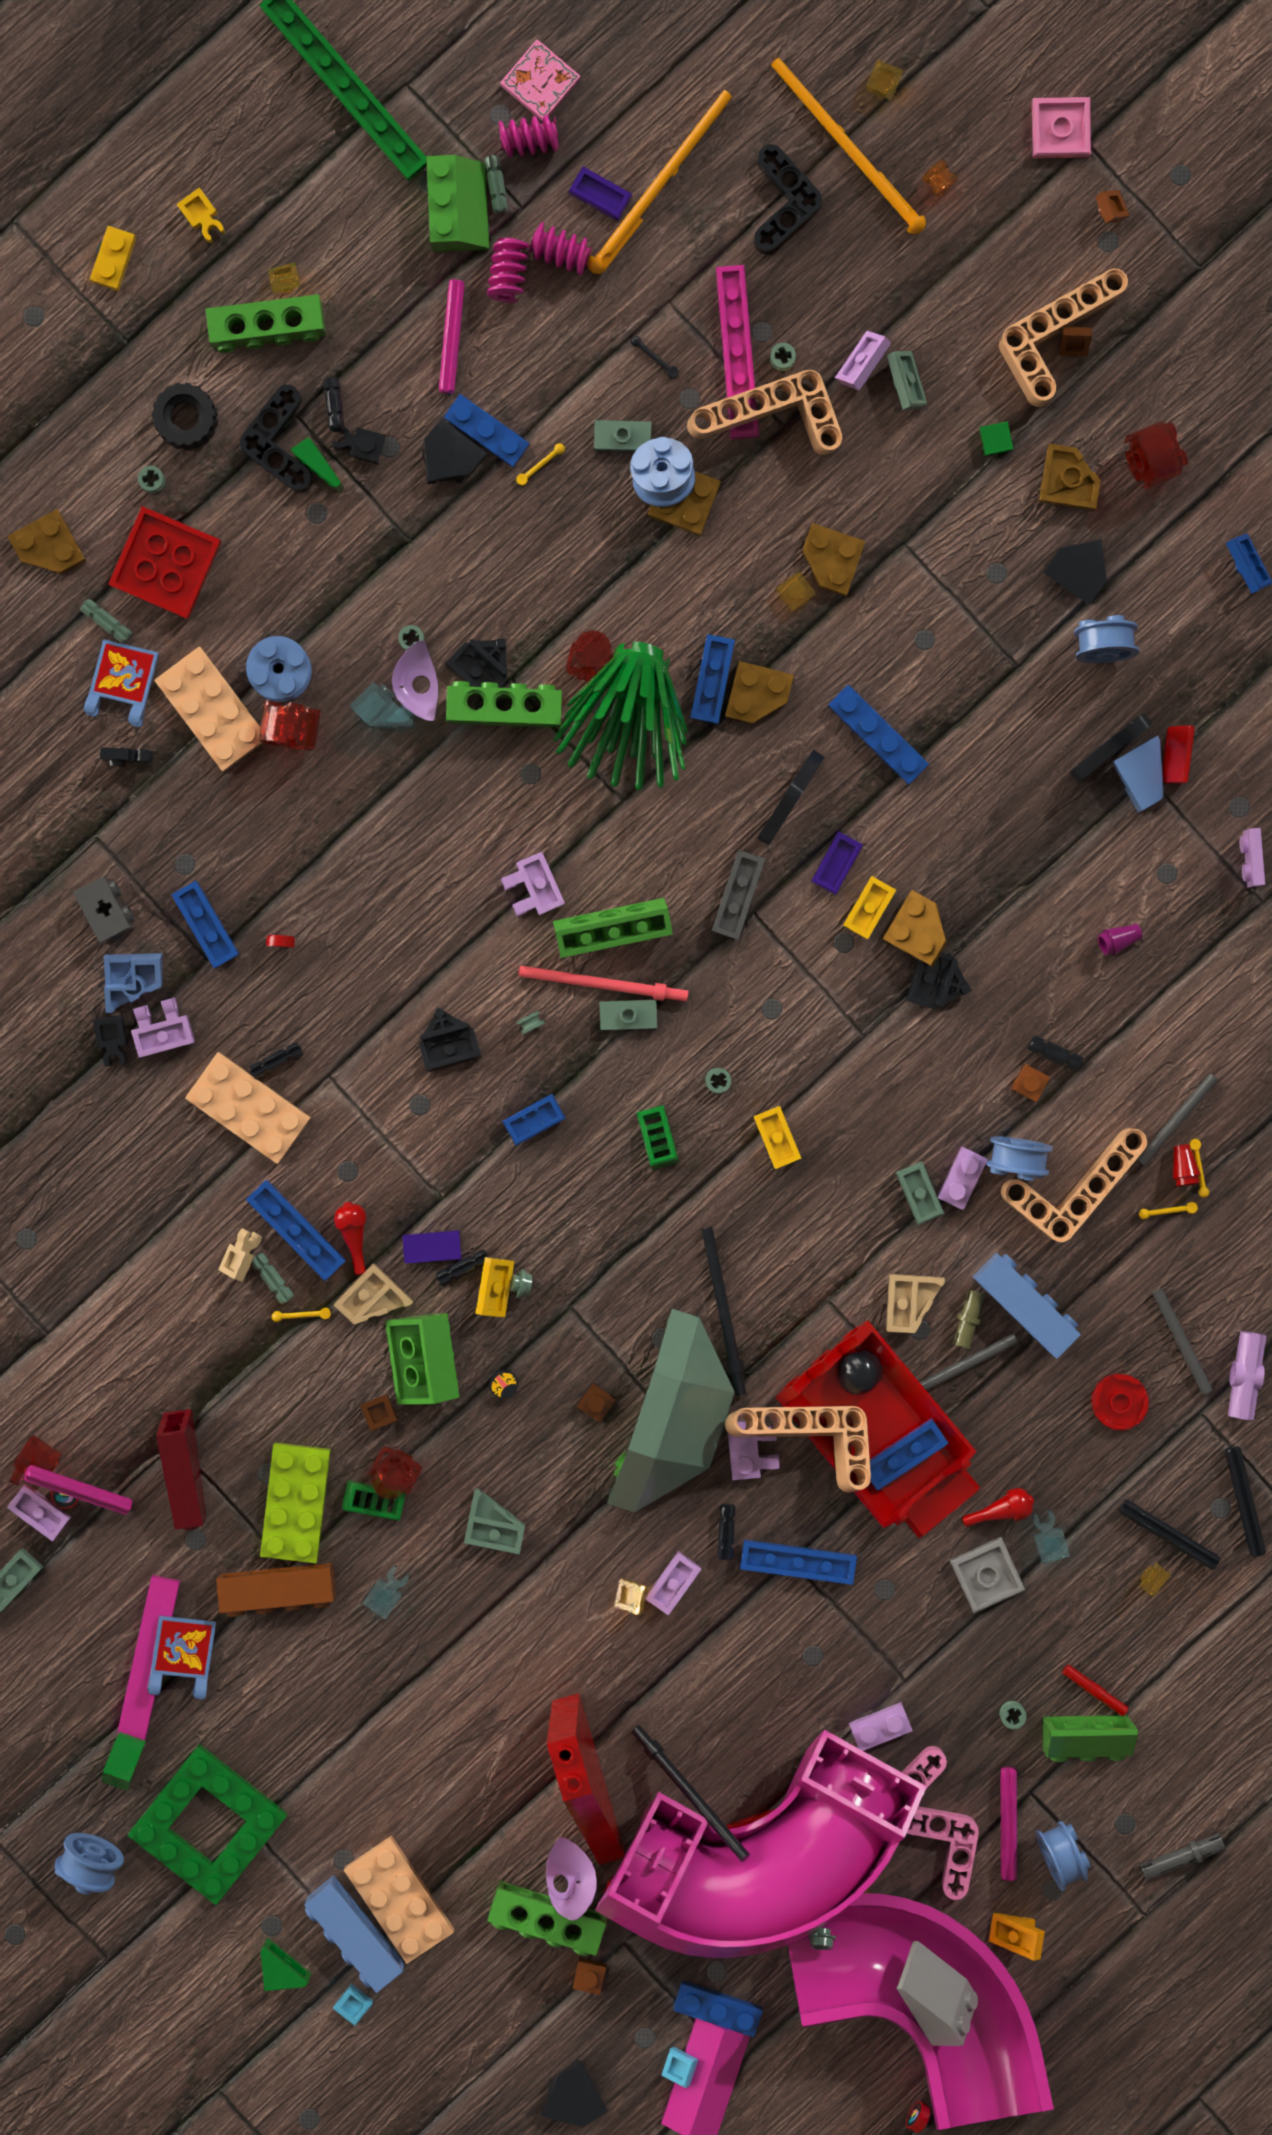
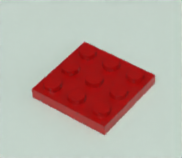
[108,506,222,620]

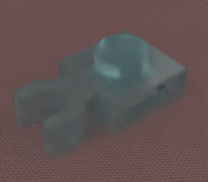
[1032,1509,1070,1564]
[362,1565,410,1620]

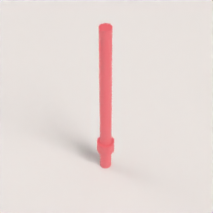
[519,965,689,1002]

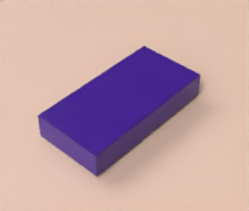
[569,166,632,221]
[811,831,863,895]
[402,1230,462,1264]

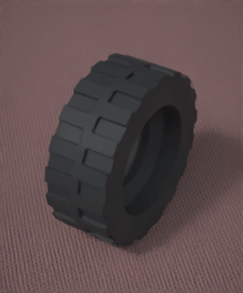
[152,382,218,450]

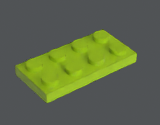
[260,1442,331,1563]

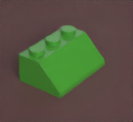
[426,155,489,252]
[385,1313,459,1405]
[1042,1715,1138,1762]

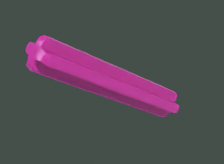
[439,279,465,394]
[24,1465,132,1515]
[1000,1767,1017,1881]

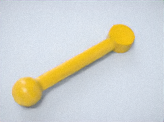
[516,443,565,486]
[1189,1139,1209,1198]
[1139,1202,1198,1220]
[272,1307,331,1322]

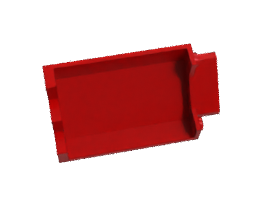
[775,1320,980,1538]

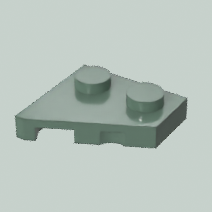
[464,1488,525,1554]

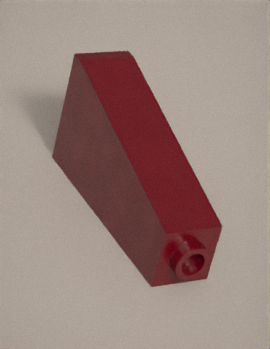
[156,1409,206,1530]

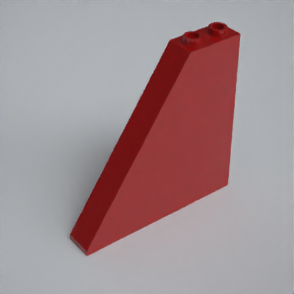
[547,1693,626,1865]

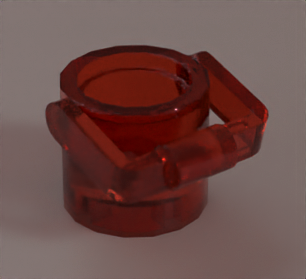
[566,630,614,682]
[9,1435,63,1486]
[368,1447,422,1499]

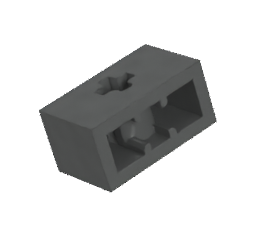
[73,876,135,944]

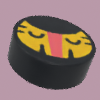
[489,1369,518,1399]

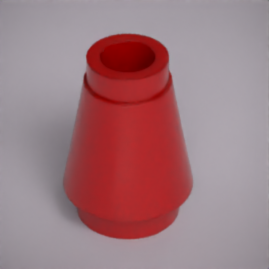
[1173,1144,1201,1187]

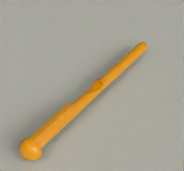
[771,58,926,235]
[587,90,732,274]

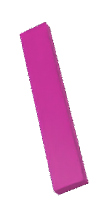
[716,265,759,440]
[116,1575,181,1746]

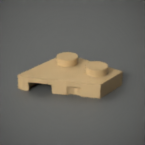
[334,1263,413,1325]
[886,1274,945,1333]

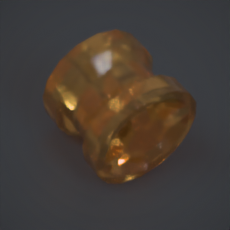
[922,160,958,197]

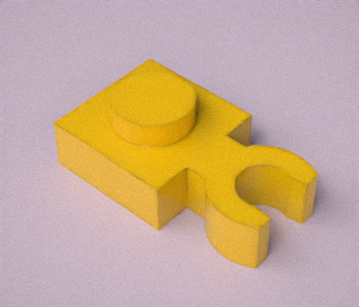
[177,187,225,244]

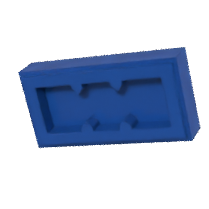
[1226,533,1272,593]
[502,1094,566,1146]

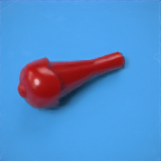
[334,1202,367,1275]
[962,1488,1034,1527]

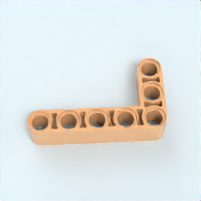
[999,269,1128,407]
[687,370,842,456]
[1001,1128,1147,1242]
[725,1406,871,1493]

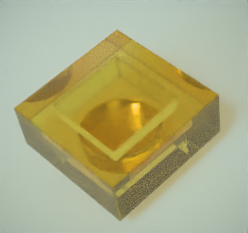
[866,60,903,100]
[268,262,301,293]
[776,571,816,612]
[1140,1562,1171,1597]
[614,1578,648,1614]

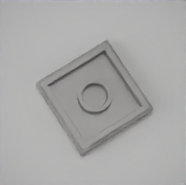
[949,1537,1025,1613]

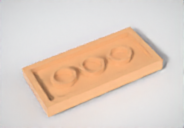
[154,646,269,772]
[185,1052,311,1164]
[344,1835,455,1964]

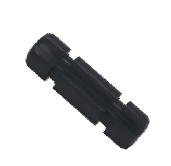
[324,377,345,433]
[1028,1035,1083,1071]
[249,1043,303,1079]
[436,1250,489,1286]
[717,1503,736,1560]

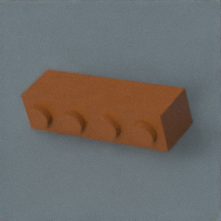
[216,1562,336,1617]

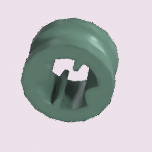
[770,343,796,372]
[138,466,166,494]
[398,625,425,651]
[516,1011,545,1034]
[705,1068,731,1093]
[999,1701,1026,1729]

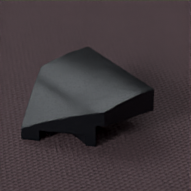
[422,419,487,484]
[1043,539,1107,605]
[445,638,507,688]
[905,952,972,1009]
[419,1007,482,1073]
[541,2059,608,2127]

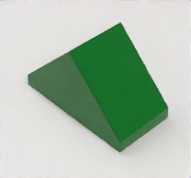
[101,1732,146,1791]
[260,1938,311,1991]

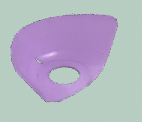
[392,640,438,721]
[546,1838,597,1920]

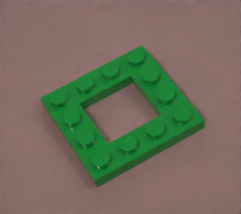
[127,1744,288,1905]

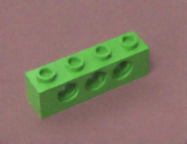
[205,294,326,353]
[446,681,562,728]
[553,898,673,958]
[488,1880,607,1956]

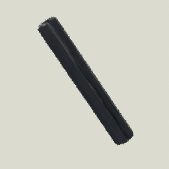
[1225,1446,1266,1557]
[1118,1499,1220,1570]

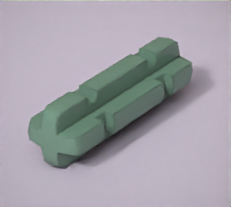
[485,155,508,214]
[80,599,132,644]
[251,1253,294,1304]

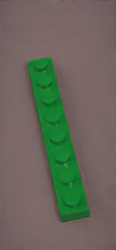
[259,0,427,182]

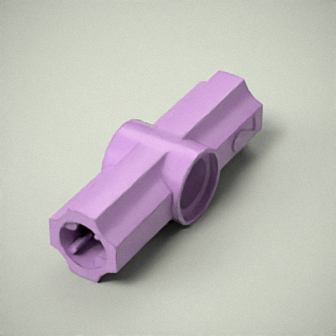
[1228,1331,1266,1420]

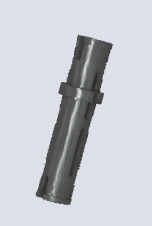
[1140,1832,1226,1882]

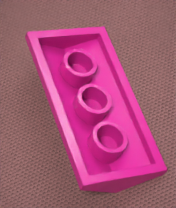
[661,2018,750,2135]

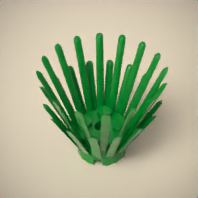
[553,642,688,790]

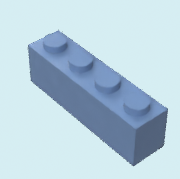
[972,1253,1081,1359]
[304,1875,405,1993]

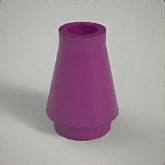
[1097,923,1143,956]

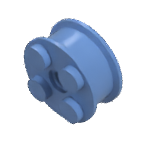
[630,437,695,507]
[1074,615,1140,663]
[246,636,312,702]
[986,1136,1053,1181]
[1035,1821,1091,1892]
[54,1833,124,1895]

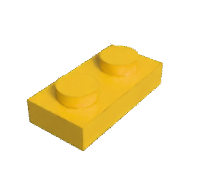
[90,226,137,292]
[843,876,896,940]
[753,1106,802,1169]
[476,1257,515,1317]

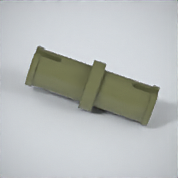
[953,1289,986,1349]

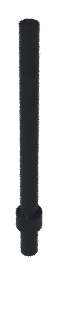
[701,1227,747,1396]
[631,1725,750,1862]

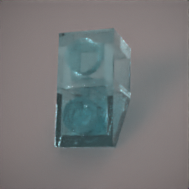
[350,682,416,729]

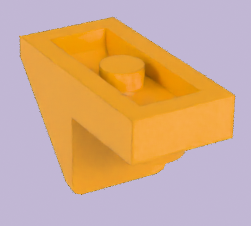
[989,1913,1045,1961]

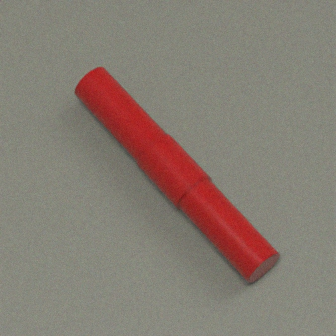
[1062,1664,1129,1717]

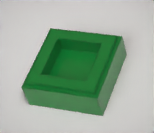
[979,421,1013,457]

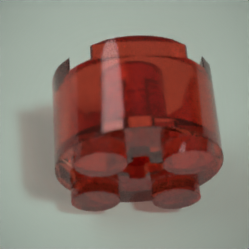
[1124,422,1188,489]
[259,701,321,751]

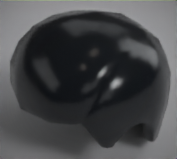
[837,1350,883,1395]

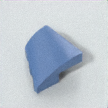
[1112,736,1164,813]
[104,953,163,1013]

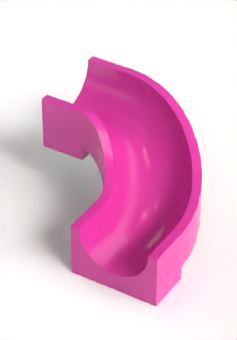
[595,1730,927,1958]
[788,1893,1054,2130]

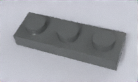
[711,850,765,940]

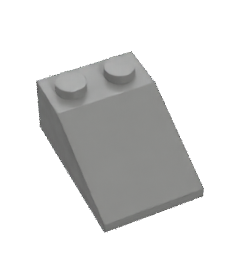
[897,1941,978,2046]

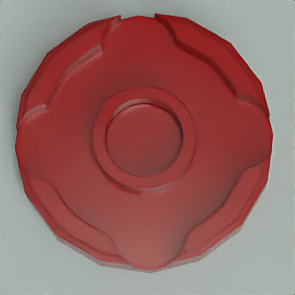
[1091,1373,1149,1431]

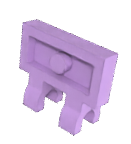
[501,852,565,916]
[131,997,195,1058]
[728,1421,780,1480]

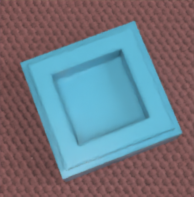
[333,1983,373,2026]
[661,2047,699,2088]

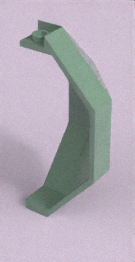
[608,1309,735,1513]

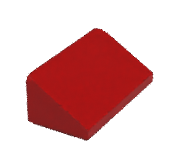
[1162,725,1195,785]

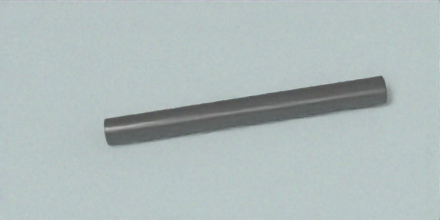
[1136,1073,1218,1167]
[1152,1288,1213,1394]
[920,1334,1018,1391]

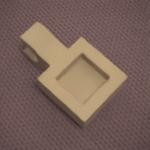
[218,1228,262,1282]

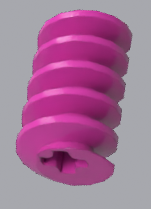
[498,115,559,158]
[528,222,592,276]
[487,238,529,303]

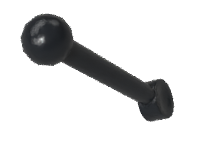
[630,336,679,379]

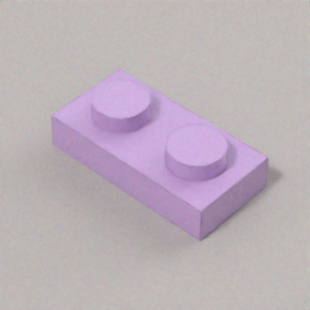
[835,331,891,390]
[1239,828,1265,888]
[937,1146,988,1210]
[7,1483,72,1541]
[645,1551,701,1615]
[849,1702,913,1751]

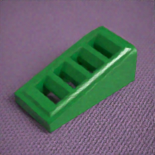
[291,437,344,493]
[636,1105,679,1170]
[342,1480,406,1521]

